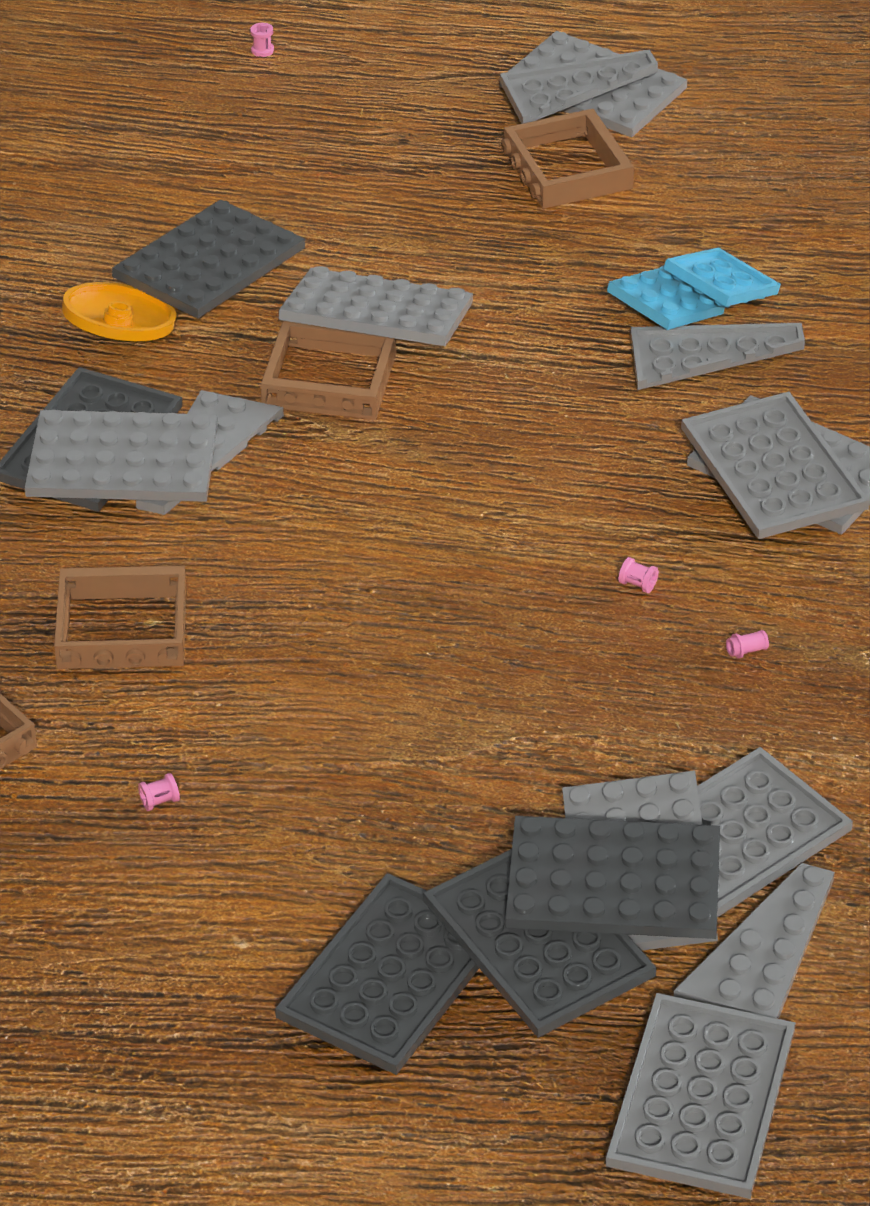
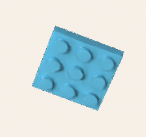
[663,247,781,307]
[607,266,725,330]

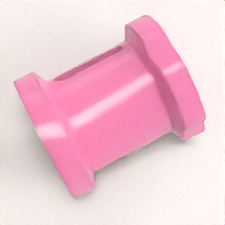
[250,23,274,57]
[618,557,659,593]
[138,773,180,811]

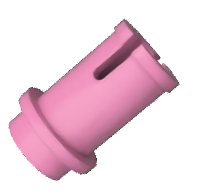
[726,630,769,659]

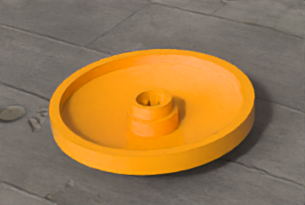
[62,282,176,341]

